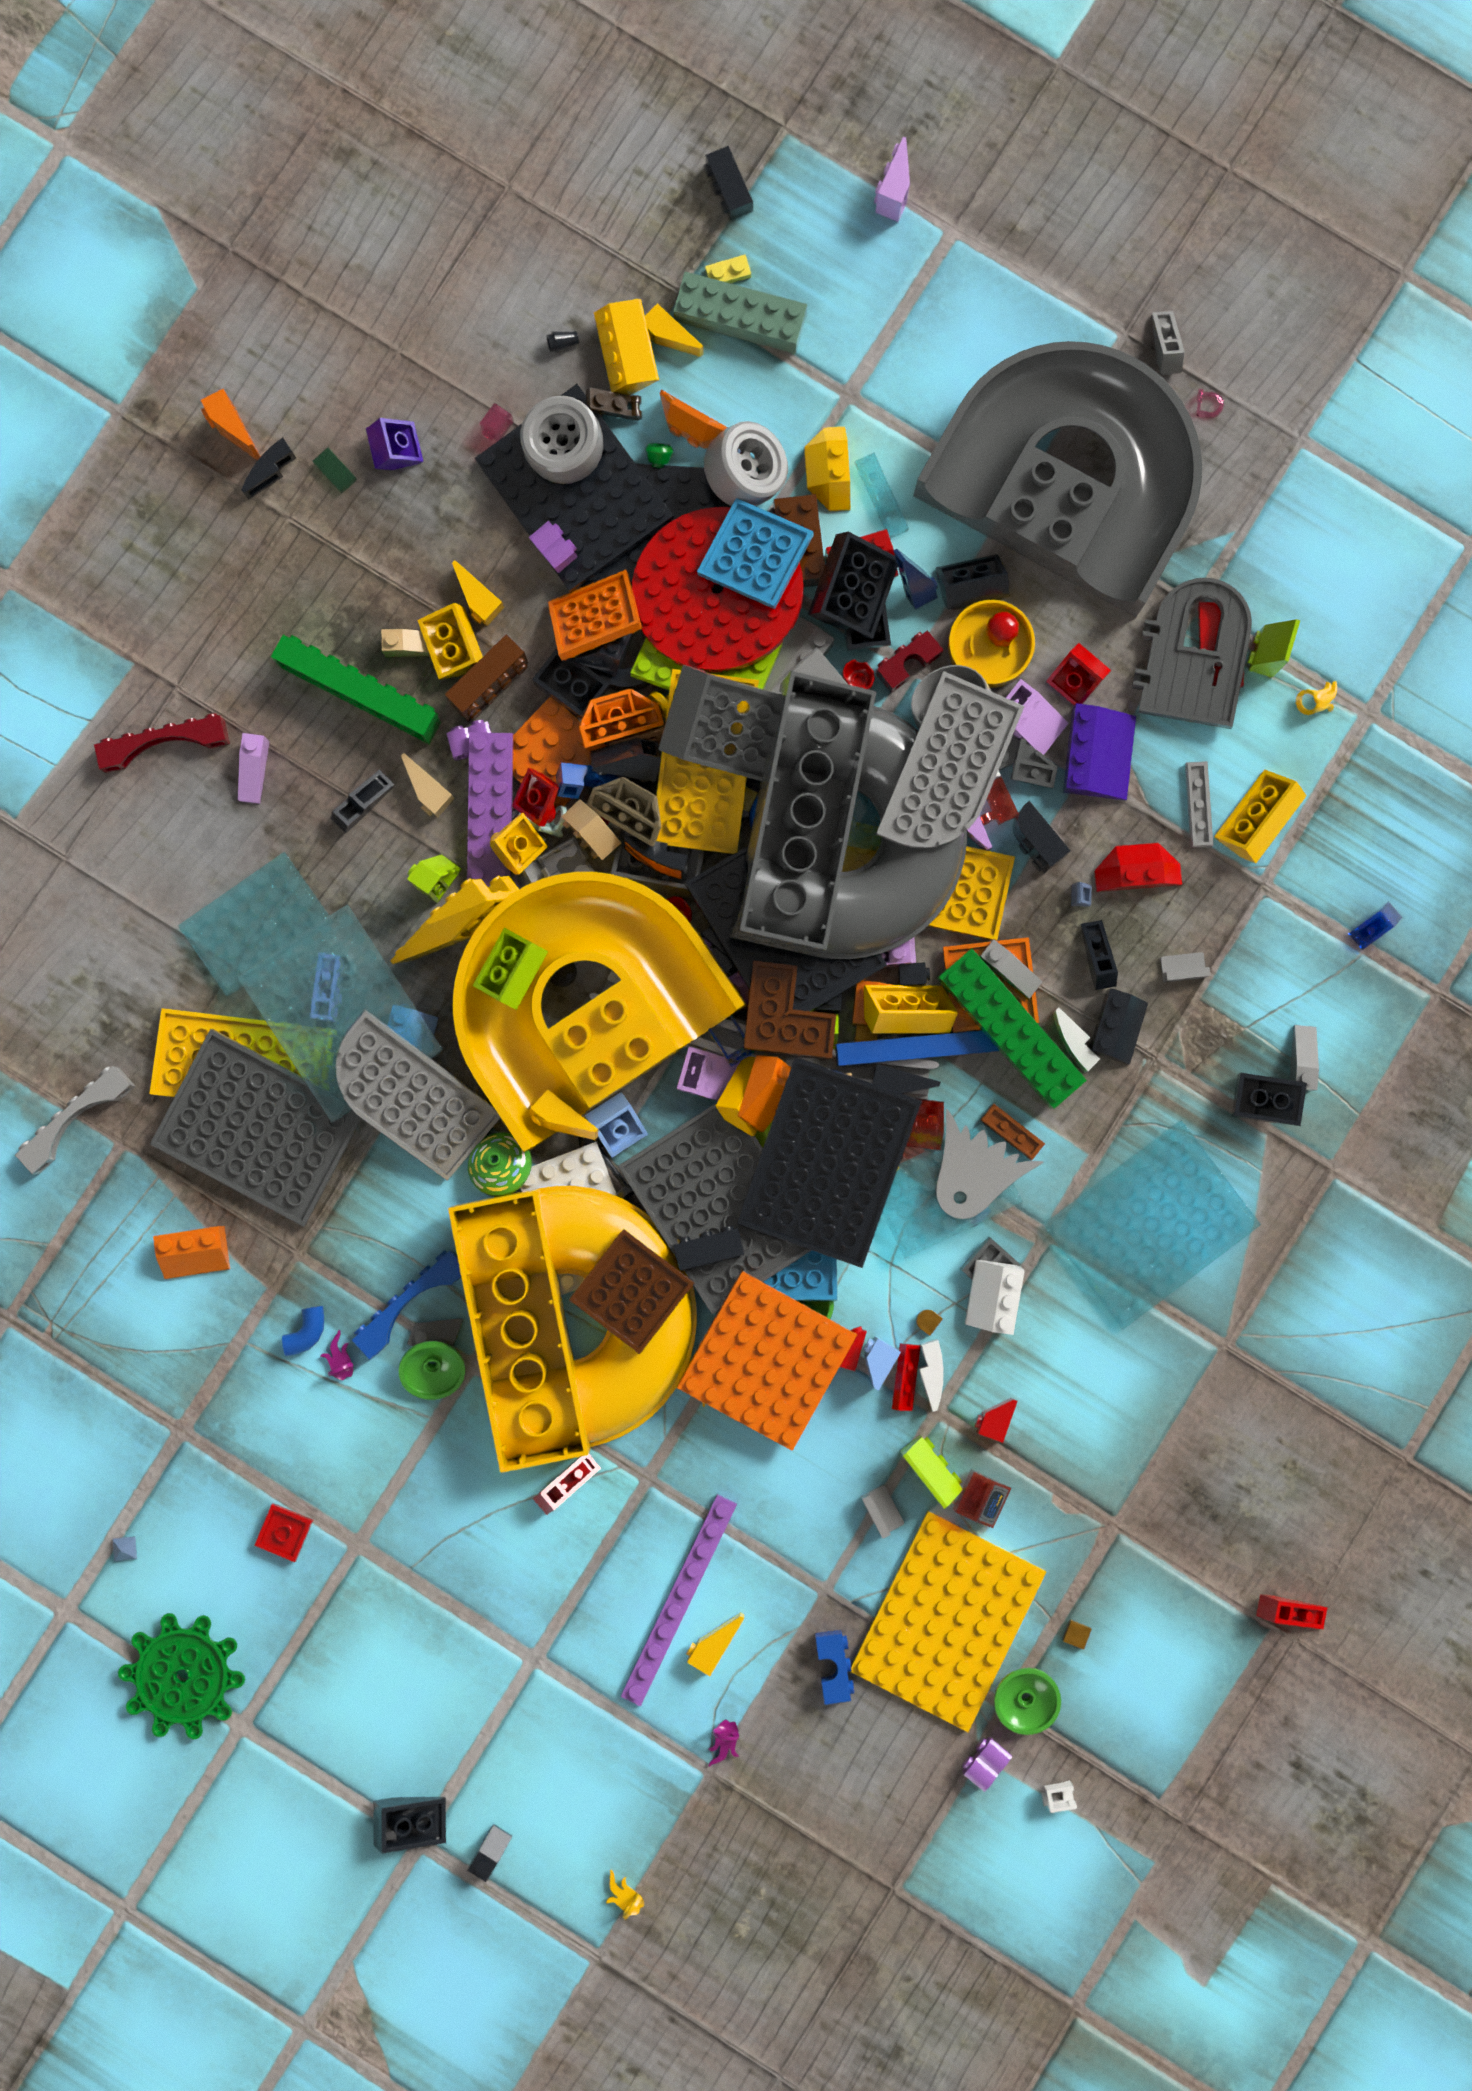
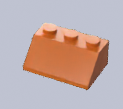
[153,1226,230,1279]

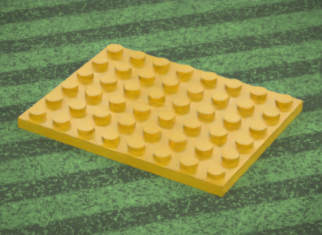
[851,1510,1046,1732]

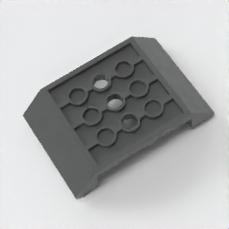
[658,665,782,781]

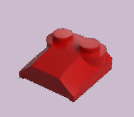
[512,768,559,827]

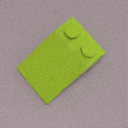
[1247,619,1301,678]

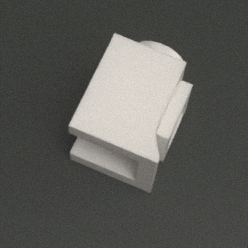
[1041,1780,1077,1813]

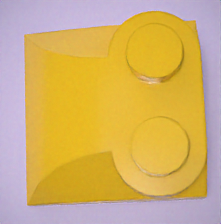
[490,813,548,875]

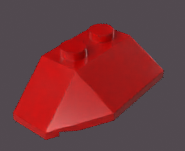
[1094,843,1182,892]

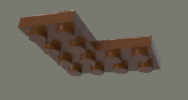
[743,961,836,1059]

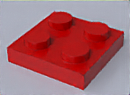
[254,1503,314,1562]

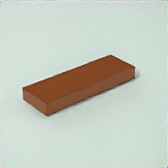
[980,1103,1045,1161]

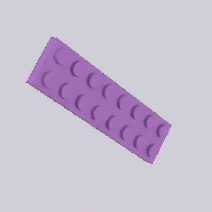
[467,732,513,887]

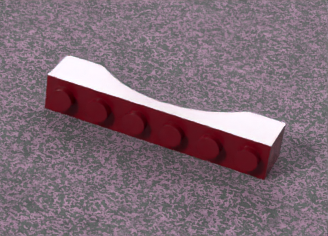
[94,713,230,773]

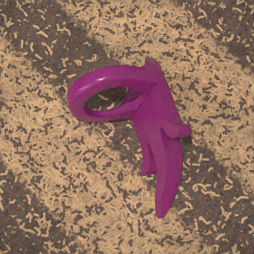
[320,1330,354,1380]
[708,1719,739,1767]

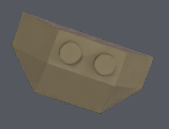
[587,777,661,846]

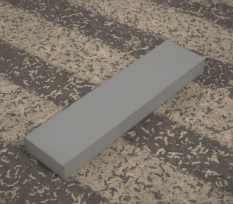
[1185,761,1213,848]

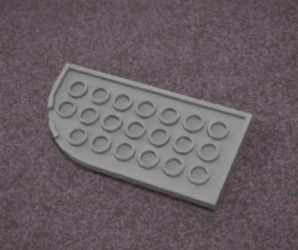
[876,671,1024,848]
[336,1009,501,1181]

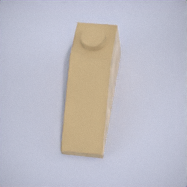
[381,629,430,657]
[401,753,455,818]

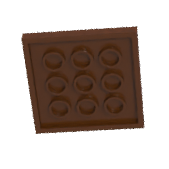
[569,1228,695,1354]

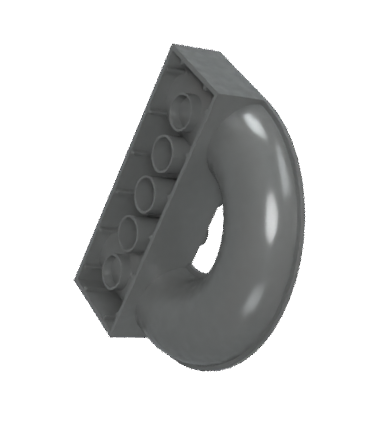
[913,341,1202,617]
[730,671,967,959]

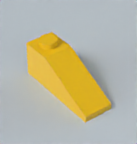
[645,303,703,357]
[452,560,504,626]
[530,1089,598,1140]
[686,1612,744,1676]

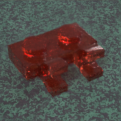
[980,777,1018,826]

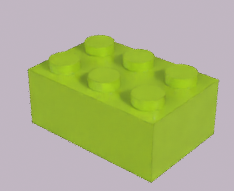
[473,928,548,1010]

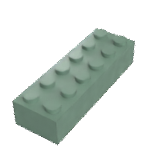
[673,272,807,354]

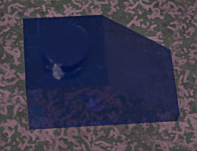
[1349,901,1403,950]

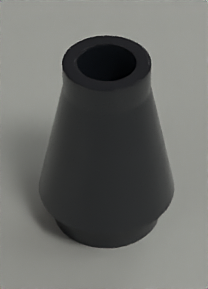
[547,331,579,353]

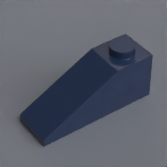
[893,549,938,610]

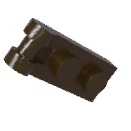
[586,388,642,420]

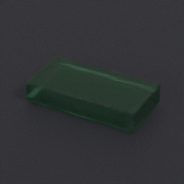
[312,447,357,494]

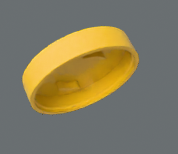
[948,600,1035,688]

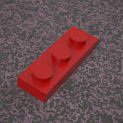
[892,1343,921,1411]

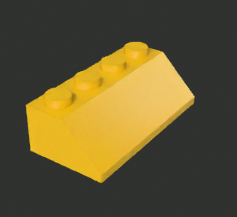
[593,299,659,396]
[1214,769,1307,863]
[864,985,958,1034]

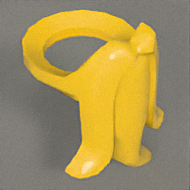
[1296,681,1337,715]
[606,1870,644,1920]

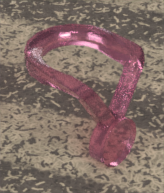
[1196,388,1224,418]

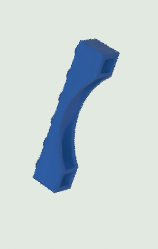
[352,1250,461,1360]

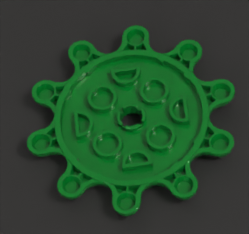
[118,1613,245,1739]

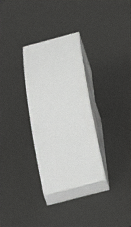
[1053,1008,1100,1073]
[918,1339,943,1412]

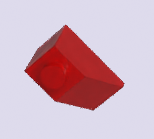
[974,1398,1018,1443]

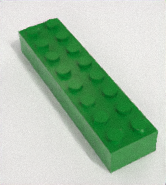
[271,634,442,745]
[937,948,1087,1109]

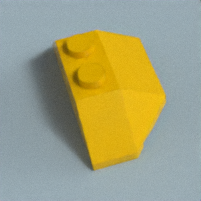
[804,427,851,511]

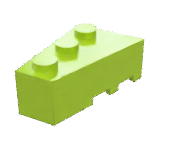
[407,854,462,904]

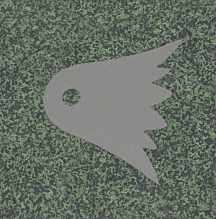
[936,1109,1044,1219]

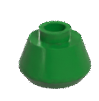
[645,443,674,468]

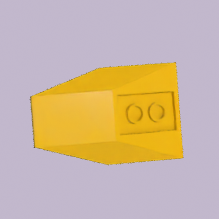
[390,876,519,964]

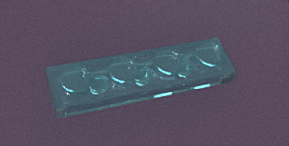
[855,453,909,539]

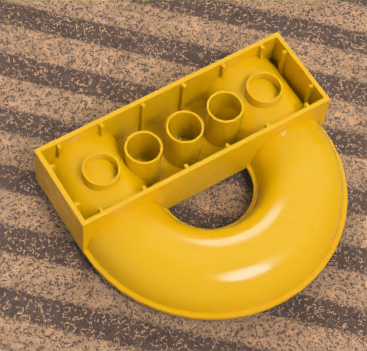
[453,872,747,1152]
[448,1186,697,1473]

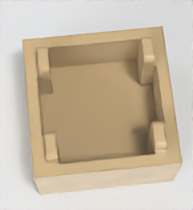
[561,800,621,860]

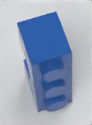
[556,763,619,799]
[815,1630,855,1705]

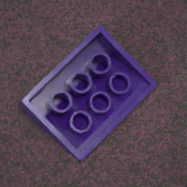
[1063,703,1136,801]

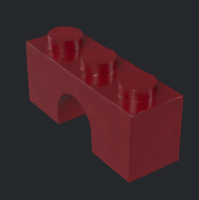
[876,630,943,694]

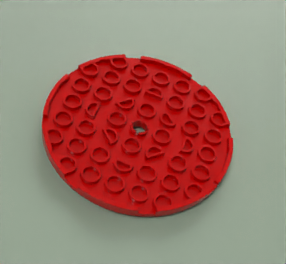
[632,507,804,673]

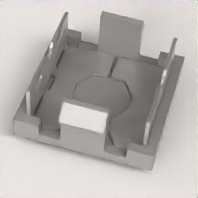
[537,837,594,878]

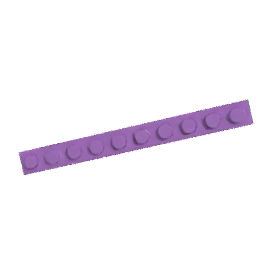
[621,1494,737,1706]

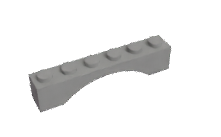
[15,1066,135,1175]

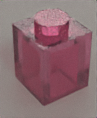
[480,403,514,441]

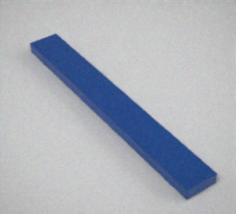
[835,1031,999,1066]

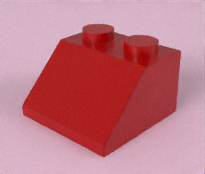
[1046,643,1111,706]

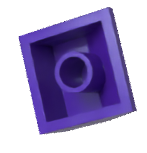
[366,418,424,470]

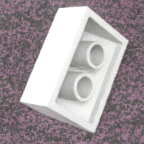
[965,1260,1025,1335]

